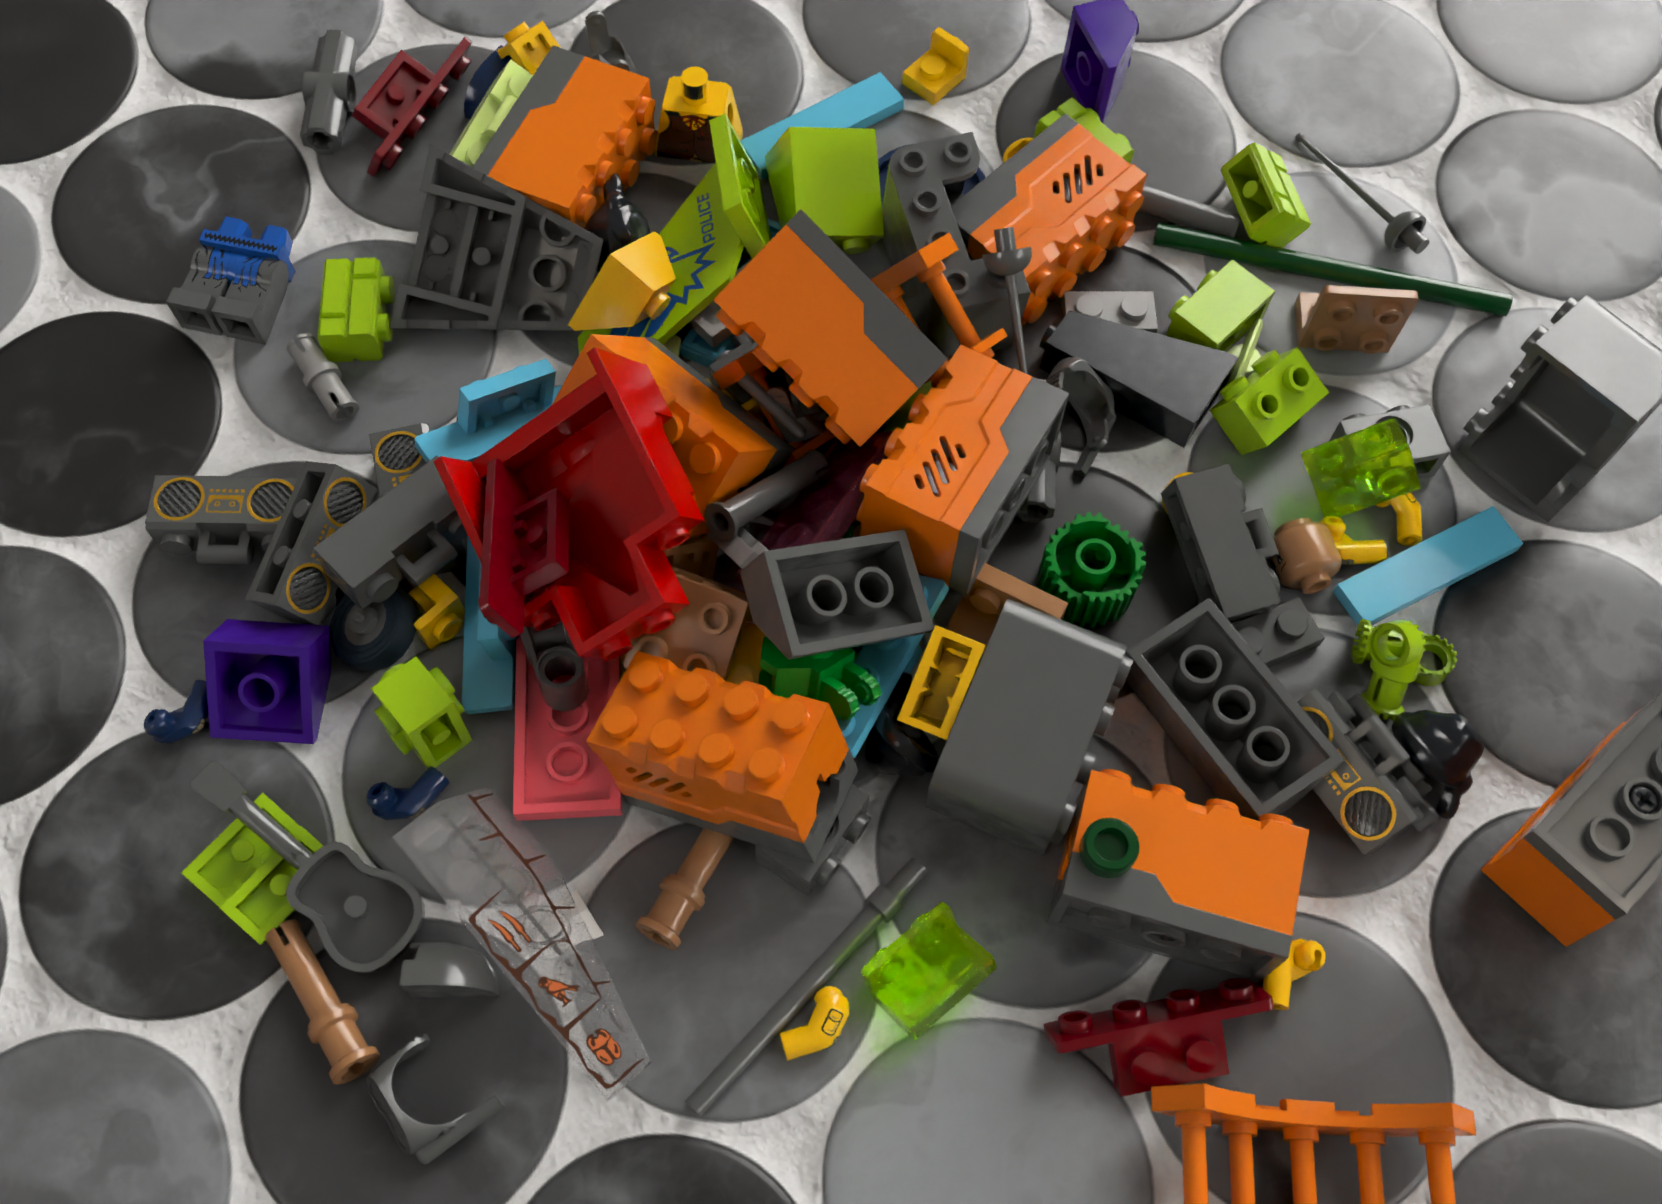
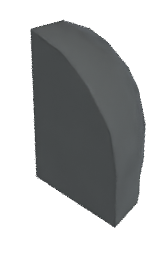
[399,941,500,998]

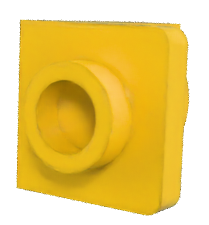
[497,21,561,75]
[902,27,969,106]
[407,574,465,649]

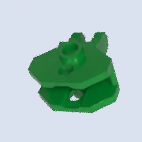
[758,636,882,721]

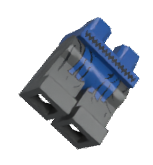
[166,216,295,345]

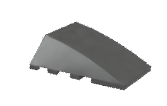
[389,144,604,331]

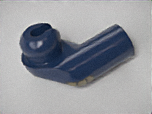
[144,680,209,744]
[366,766,450,820]

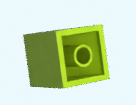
[765,127,884,254]

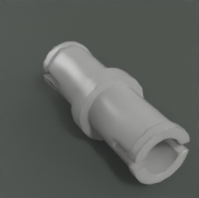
[286,333,359,423]

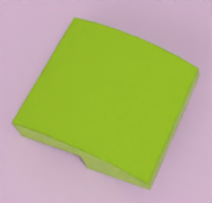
[181,793,323,945]

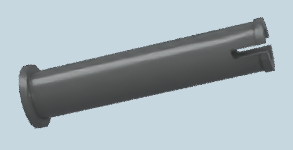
[1138,185,1241,238]
[704,450,829,541]

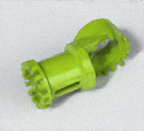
[1351,619,1457,686]
[1361,619,1426,721]

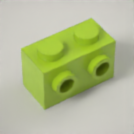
[1209,347,1329,455]
[371,656,473,769]

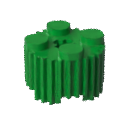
[1037,512,1146,628]

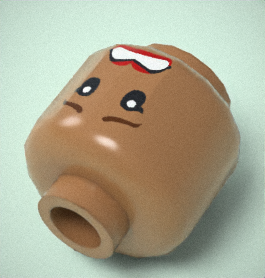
[1271,518,1342,594]

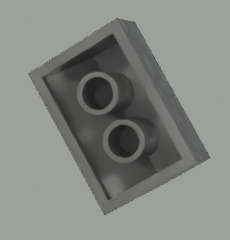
[740,529,934,660]

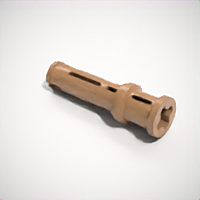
[635,828,734,951]
[265,920,381,1085]

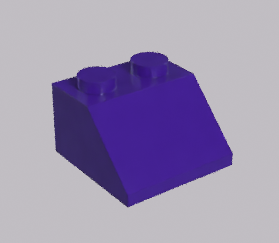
[1060,0,1139,124]
[203,619,331,744]

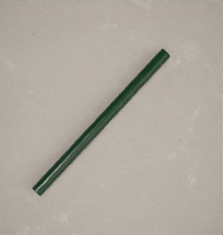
[1153,223,1513,316]

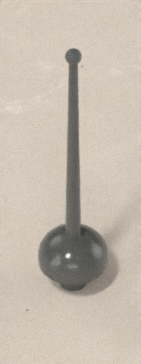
[1295,133,1430,254]
[982,227,1032,374]

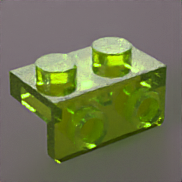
[1301,419,1421,518]
[861,901,997,1040]

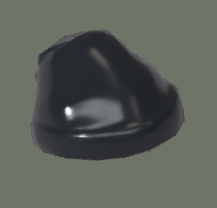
[584,173,651,272]
[865,672,940,776]
[1391,709,1484,819]

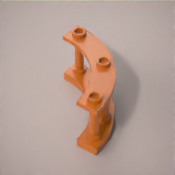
[712,232,1007,467]
[1151,1083,1476,1204]

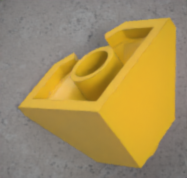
[568,231,676,331]

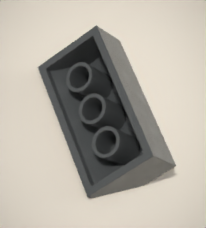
[1125,598,1345,821]

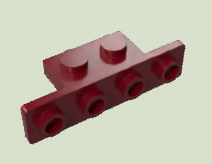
[352,37,472,177]
[478,458,569,638]
[1043,978,1274,1097]

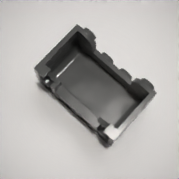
[882,132,1031,357]
[1457,295,1662,522]
[925,599,1133,856]

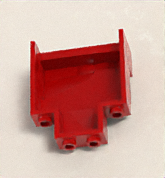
[433,347,704,661]

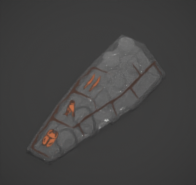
[393,786,651,1101]

